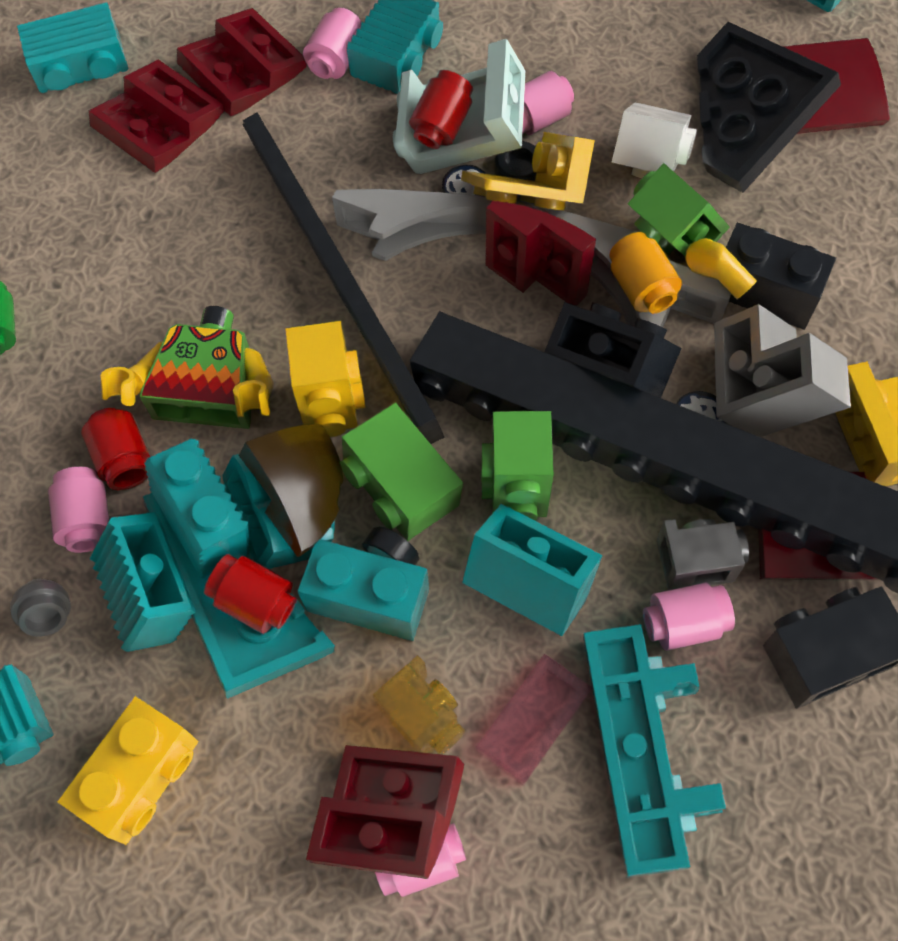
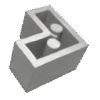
[714,304,851,437]

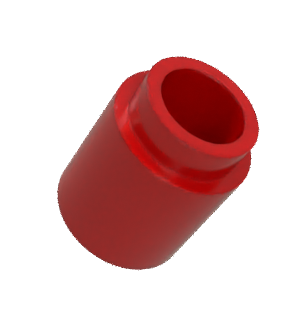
[409,70,473,149]
[81,408,150,490]
[204,554,297,634]

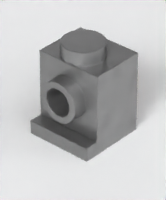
[657,519,749,590]

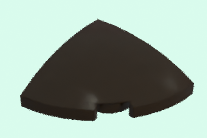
[239,424,343,557]

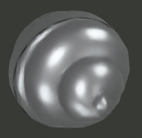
[10,579,71,637]

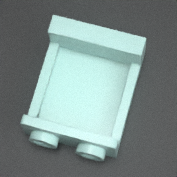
[393,39,526,174]

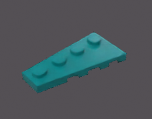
[143,493,335,699]

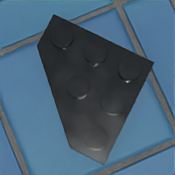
[697,22,841,193]

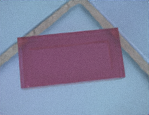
[476,654,592,787]

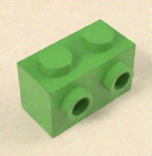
[627,163,730,256]
[340,402,463,541]
[481,411,554,521]

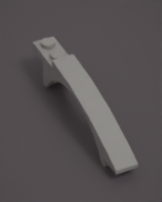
[332,189,731,327]

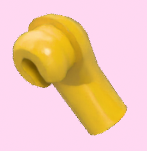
[685,238,757,299]

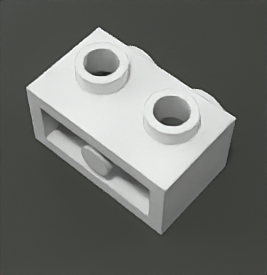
[612,102,697,178]

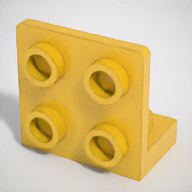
[461,132,595,210]
[835,361,898,486]

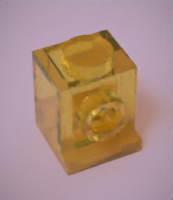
[373,655,466,754]

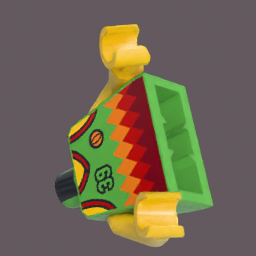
[100,306,274,429]

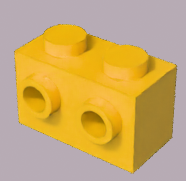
[285,321,366,437]
[57,696,199,845]

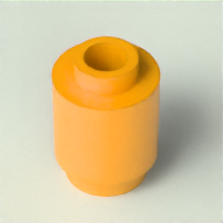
[609,232,682,314]

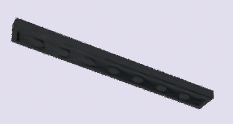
[242,112,445,444]

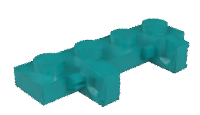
[583,624,726,878]

